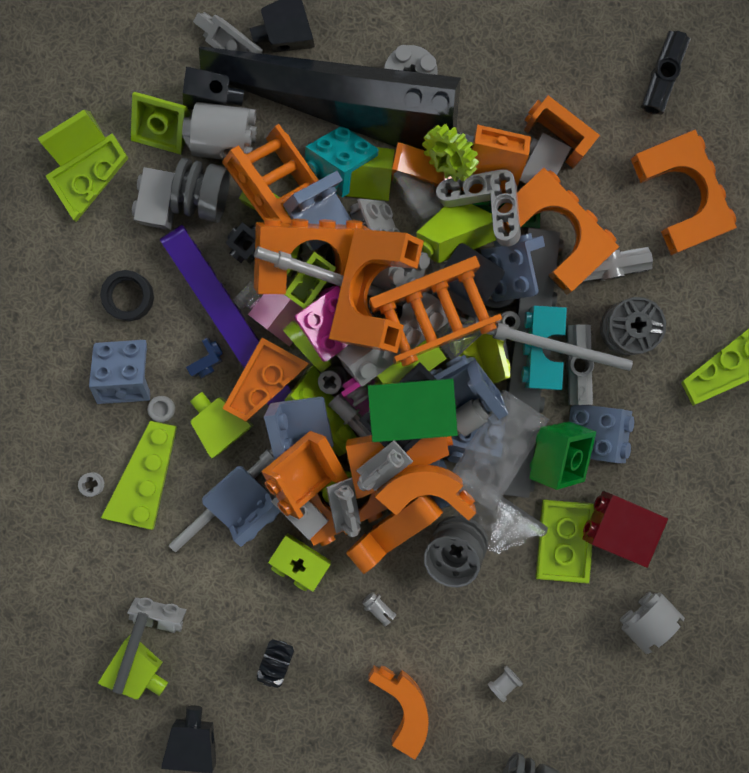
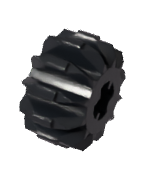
[257,639,294,688]

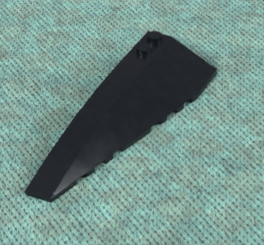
[199,46,461,151]

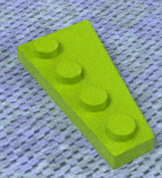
[681,329,749,406]
[101,421,177,530]

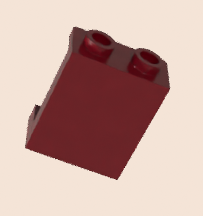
[582,491,668,568]

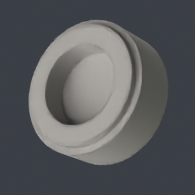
[148,396,175,422]

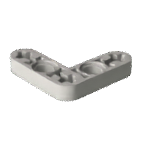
[436,170,521,247]

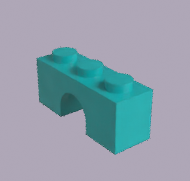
[521,306,567,390]

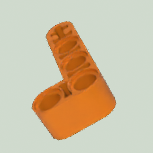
[346,495,443,574]

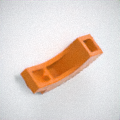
[375,464,476,521]
[368,666,428,760]

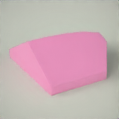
[248,287,303,347]

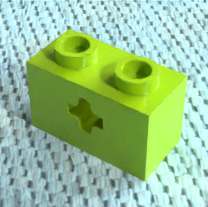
[268,533,331,592]

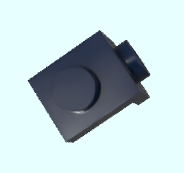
[186,338,223,379]

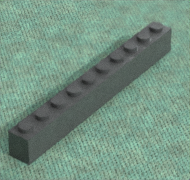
[494,228,563,498]

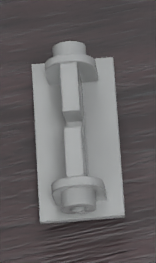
[356,440,413,491]
[326,478,361,537]
[128,597,187,633]

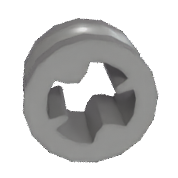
[347,384,369,407]
[78,472,104,497]

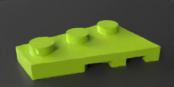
[46,134,129,222]
[285,365,356,456]

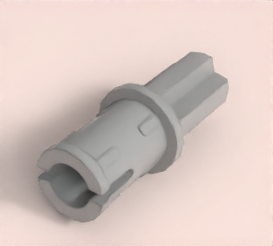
[328,393,372,437]

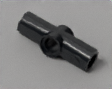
[641,31,691,115]

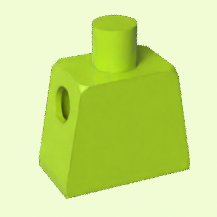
[284,252,336,309]
[190,392,254,458]
[98,635,169,700]

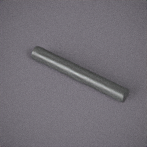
[112,612,149,694]

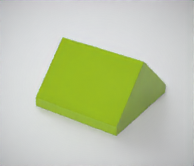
[131,92,191,155]
[38,110,106,166]
[337,147,395,201]

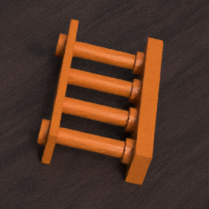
[222,124,319,223]
[369,256,502,367]

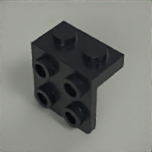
[431,243,505,320]

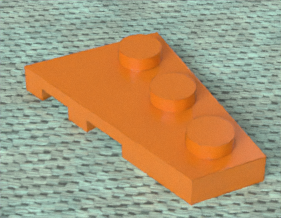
[222,338,309,422]

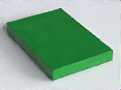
[368,378,458,442]

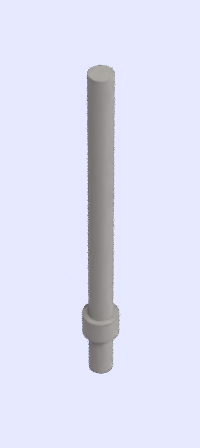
[254,246,406,307]
[473,319,633,371]
[169,449,274,552]

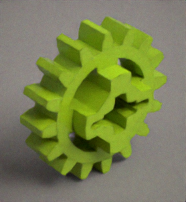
[422,124,479,182]

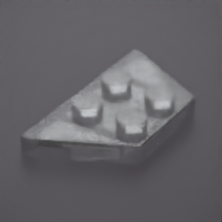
[453,470,548,554]

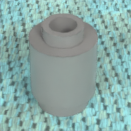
[456,398,492,436]

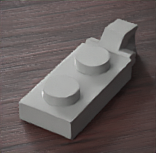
[193,12,263,54]

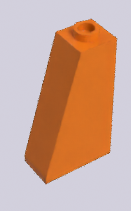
[346,435,453,499]

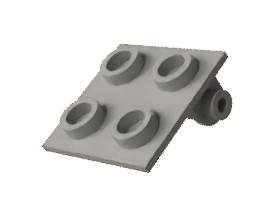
[350,199,400,232]

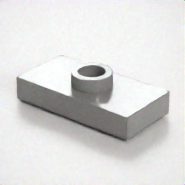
[271,497,329,540]

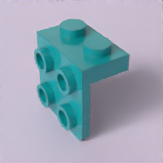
[305,127,379,198]

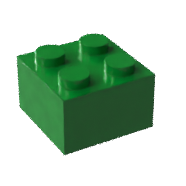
[529,422,597,490]

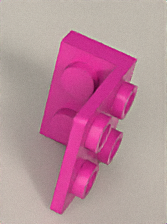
[294,285,348,362]

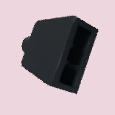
[249,0,315,53]
[183,67,244,110]
[161,705,216,773]

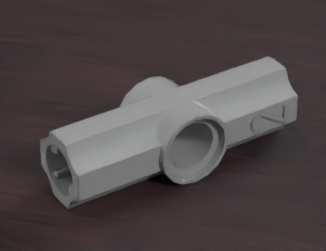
[583,247,653,282]
[566,325,594,405]

